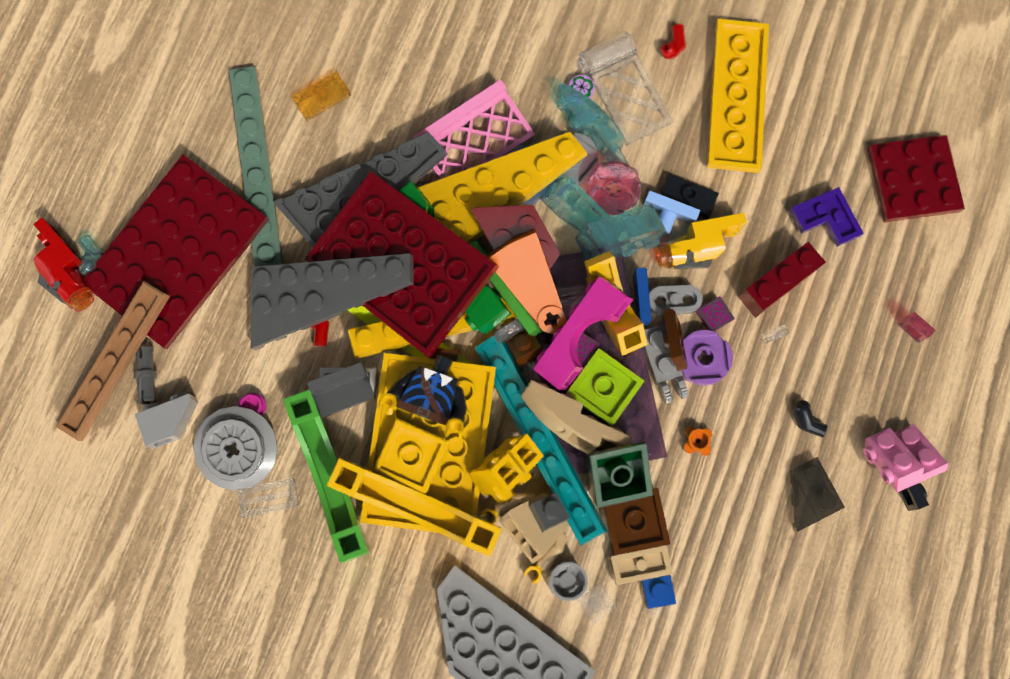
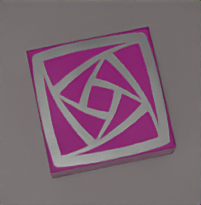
[696,296,735,332]
[577,333,600,368]

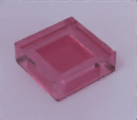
[898,312,936,343]

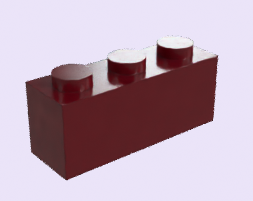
[738,241,826,318]

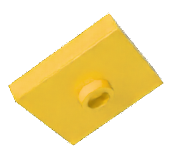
[373,418,449,495]

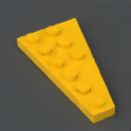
[418,132,587,244]

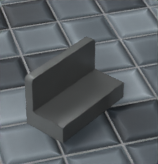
[307,362,375,418]

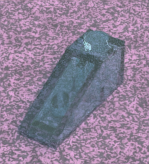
[539,176,623,250]

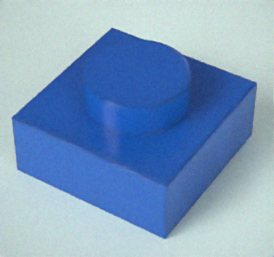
[641,575,676,609]

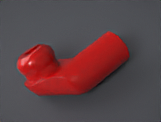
[661,24,686,59]

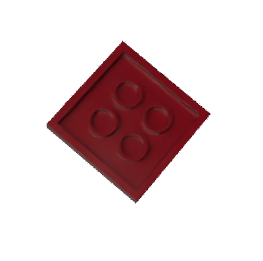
[867,135,965,223]

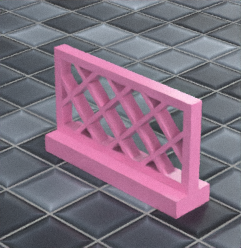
[413,79,535,180]

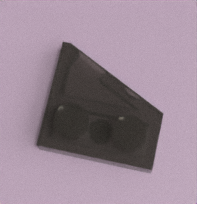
[790,457,845,532]

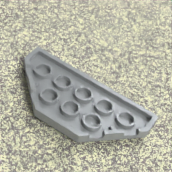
[437,565,596,679]

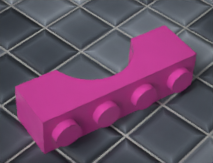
[533,276,633,391]

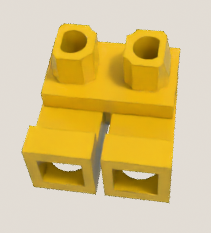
[470,434,544,503]

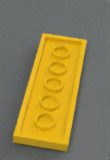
[707,19,769,173]

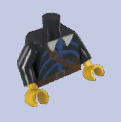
[377,355,467,439]

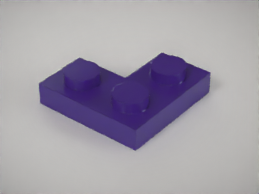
[789,187,864,247]

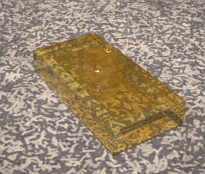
[292,71,351,122]

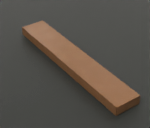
[56,281,170,441]

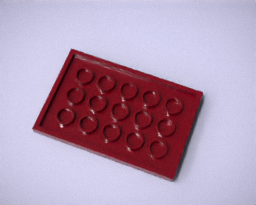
[82,154,269,349]
[304,171,499,358]

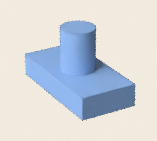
[644,191,700,234]

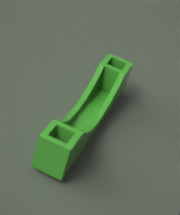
[283,389,371,563]

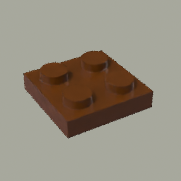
[603,488,671,556]

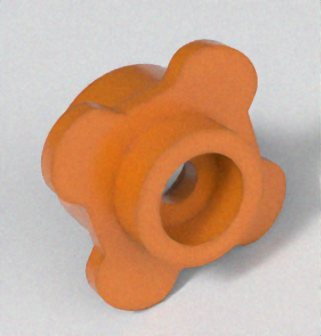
[683,426,713,456]

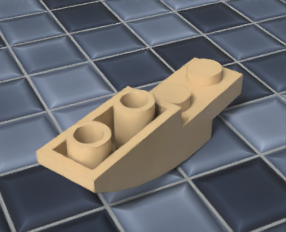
[521,380,632,454]

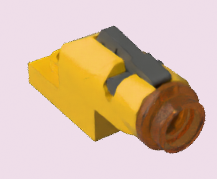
[655,213,747,270]

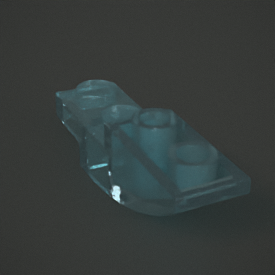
[555,84,629,179]

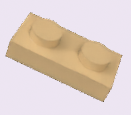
[610,545,673,585]

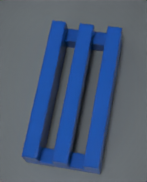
[633,268,652,327]

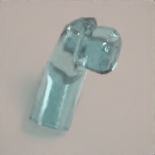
[78,235,103,276]

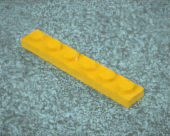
[348,294,516,359]

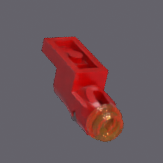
[33,218,95,312]

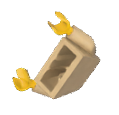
[480,493,569,583]

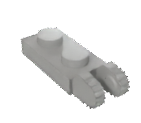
[643,324,688,404]

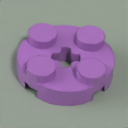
[681,330,733,386]

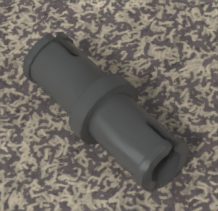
[134,346,157,405]

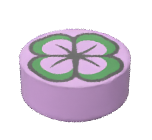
[568,75,595,103]

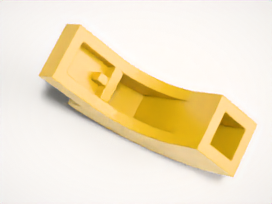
[584,251,648,356]

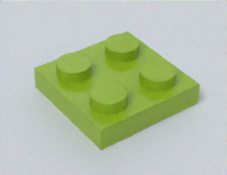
[566,348,644,427]

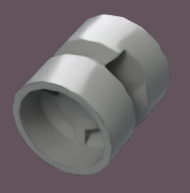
[547,562,588,601]

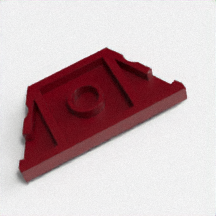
[472,204,560,270]

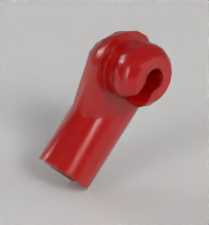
[311,320,329,347]

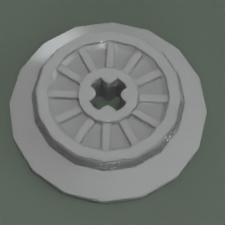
[193,406,278,491]

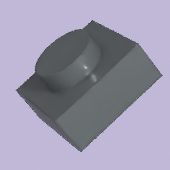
[529,492,570,533]

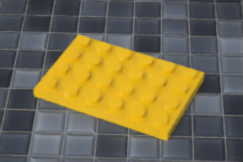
[360,353,496,533]

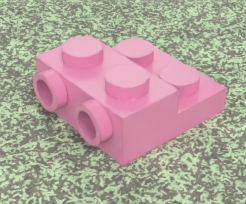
[863,424,948,492]

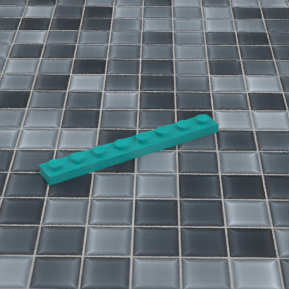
[475,333,608,546]

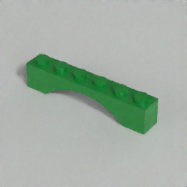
[398,181,512,334]

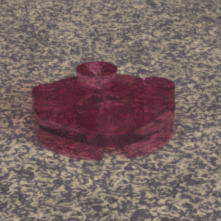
[587,161,641,215]

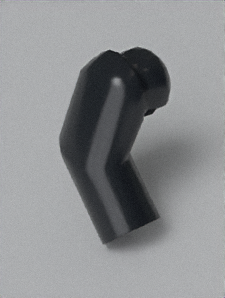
[793,400,828,438]

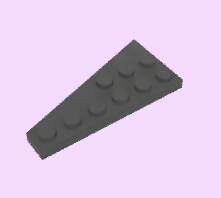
[273,132,448,247]
[250,254,414,350]

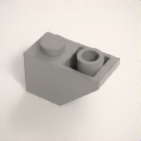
[135,392,198,449]

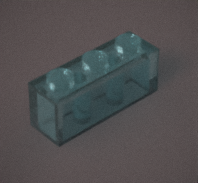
[575,204,667,261]

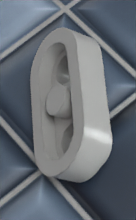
[649,285,703,315]

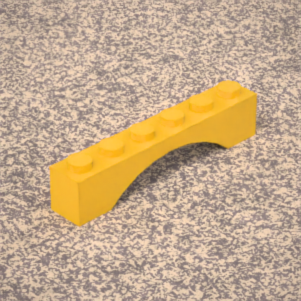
[327,458,502,557]

